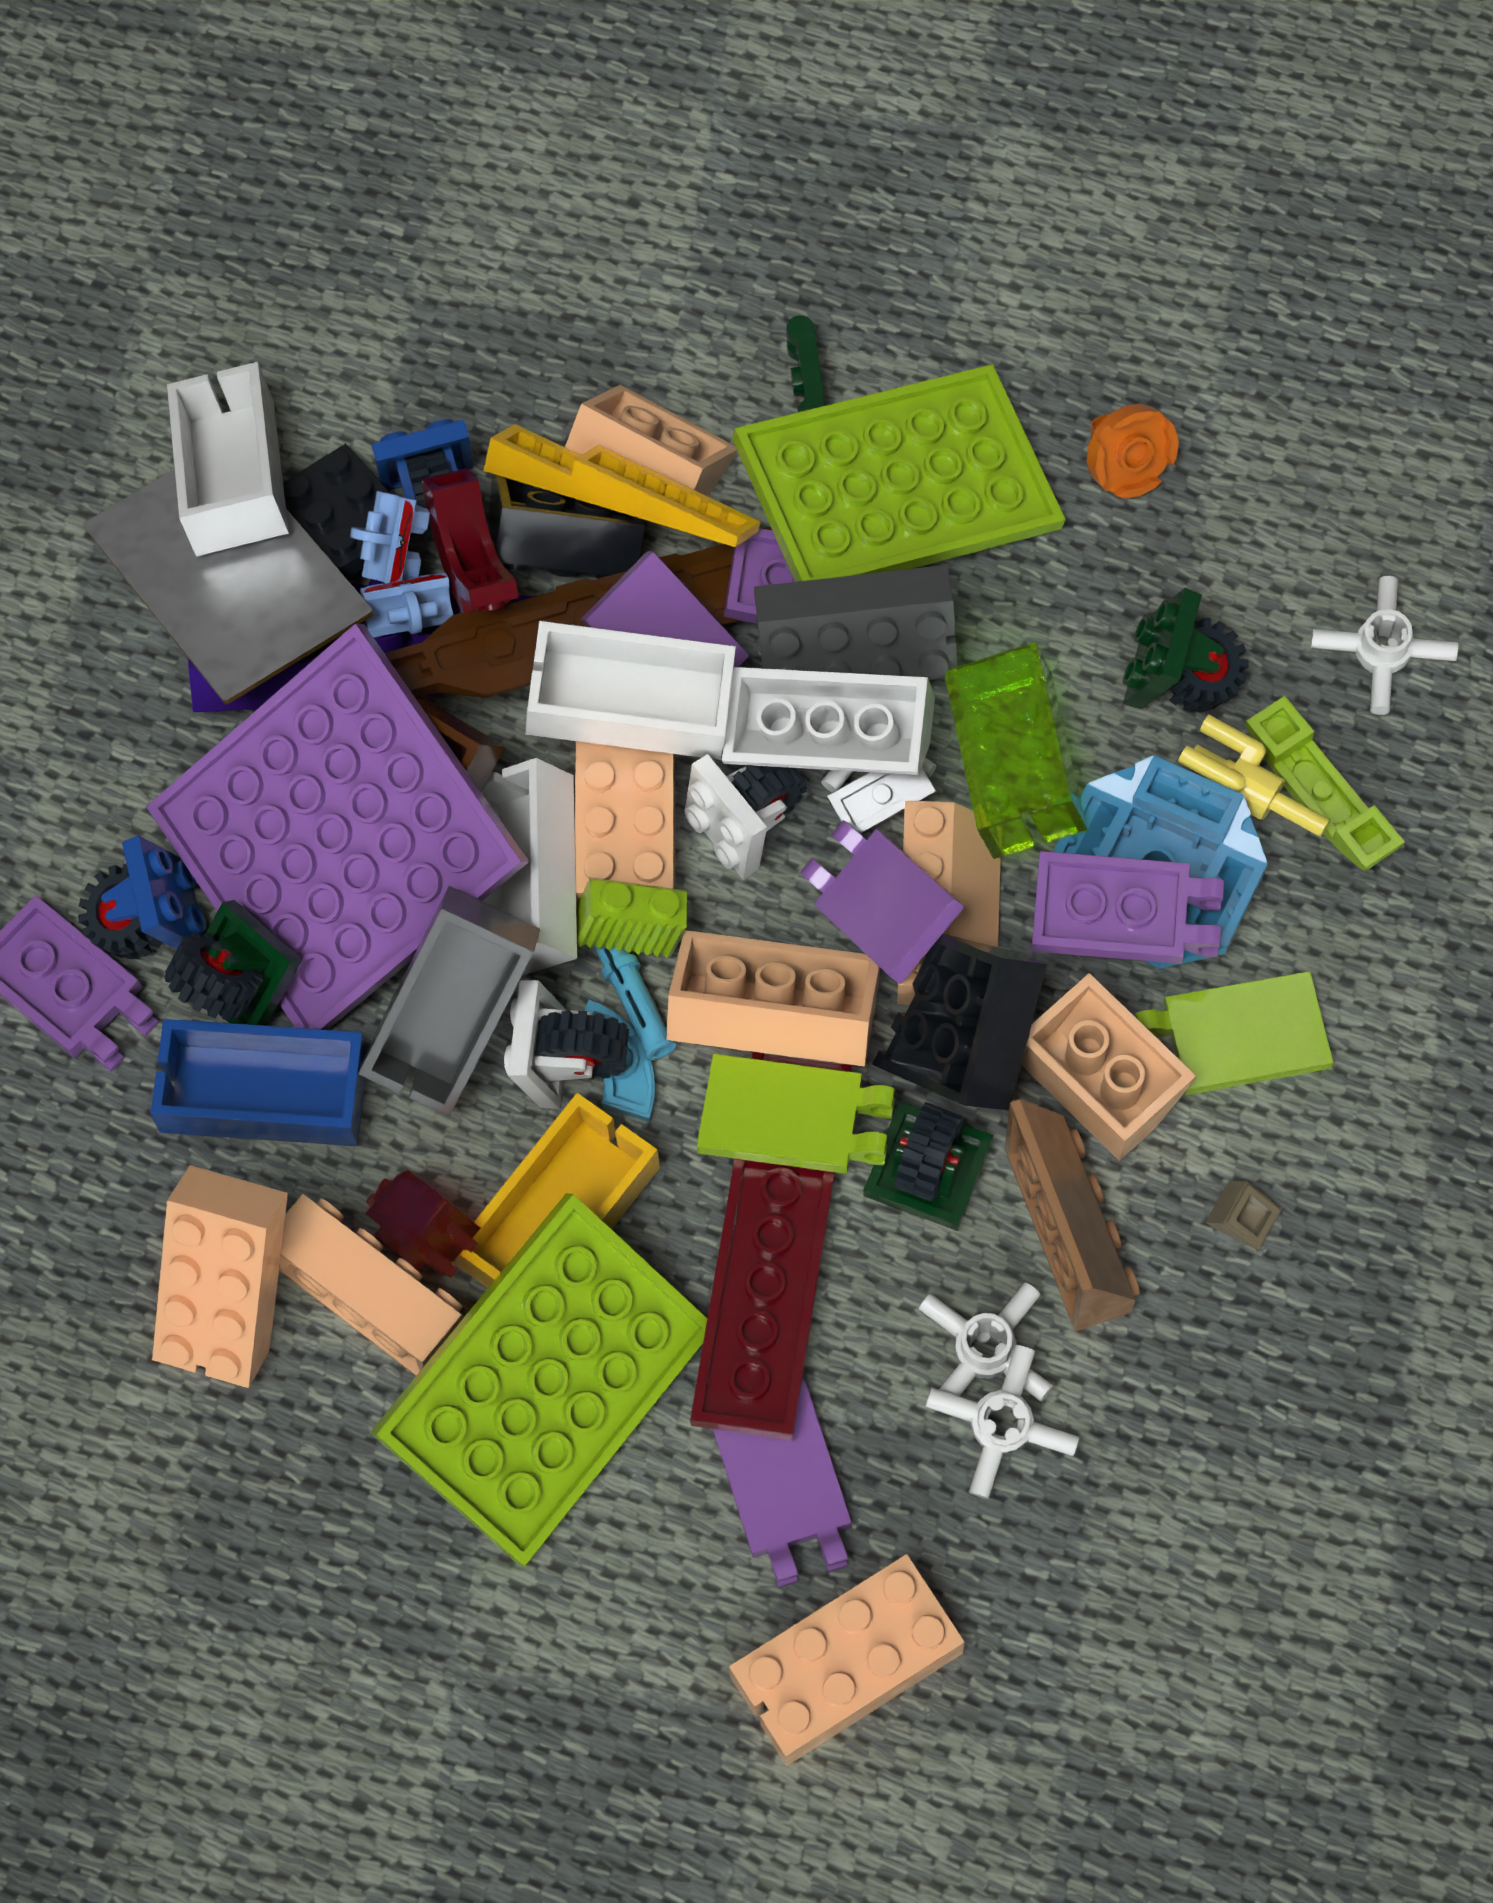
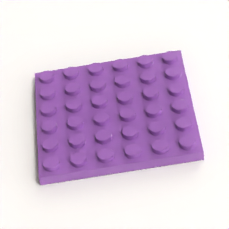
[146,623,529,1030]

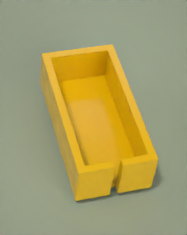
[452,1093,660,1288]

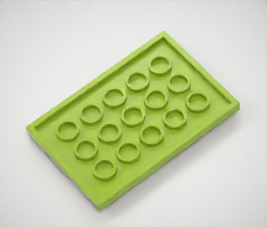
[732,364,1066,582]
[370,1193,707,1567]

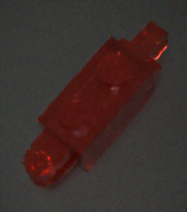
[365,1170,481,1278]

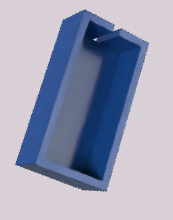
[150,1019,367,1146]

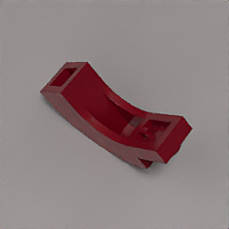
[421,468,519,614]

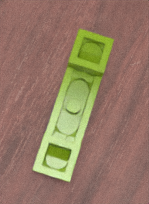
[1245,696,1405,872]

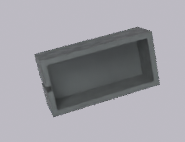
[754,565,958,680]
[358,886,540,1117]

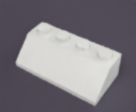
[722,667,935,775]

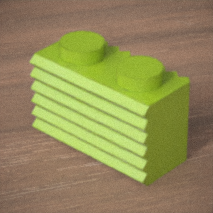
[576,877,687,959]

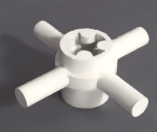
[1311,576,1458,715]
[919,1283,1053,1402]
[925,1345,1079,1499]

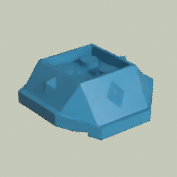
[1053,755,1268,969]

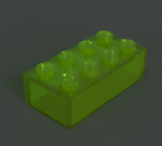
[944,642,1087,859]

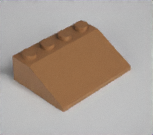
[1005,1099,1140,1332]

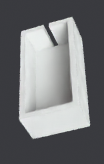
[167,362,289,557]
[525,621,736,760]
[482,758,577,975]

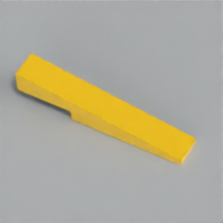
[483,424,761,547]

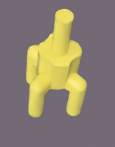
[1178,714,1330,837]

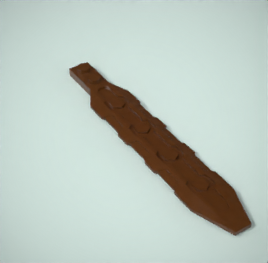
[384,526,772,698]

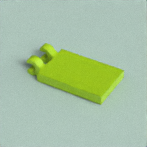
[1135,971,1333,1096]
[697,1054,895,1174]

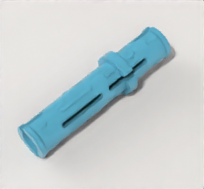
[593,945,677,1061]

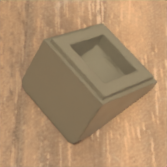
[1205,1181,1282,1251]

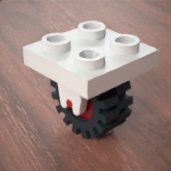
[685,754,807,880]
[504,980,629,1109]

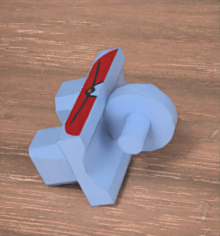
[350,491,430,583]
[360,573,453,637]

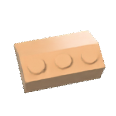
[565,385,738,496]
[1021,973,1196,1161]

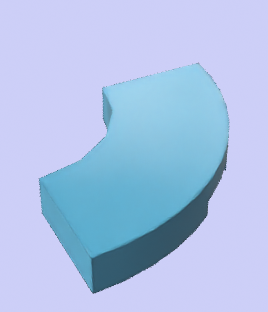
[584,1000,655,1123]

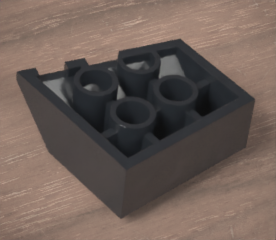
[488,474,645,579]
[872,934,1046,1110]

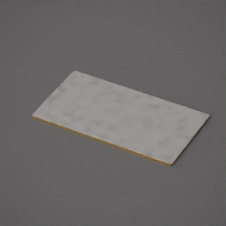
[83,469,373,704]

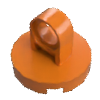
[1086,403,1179,499]

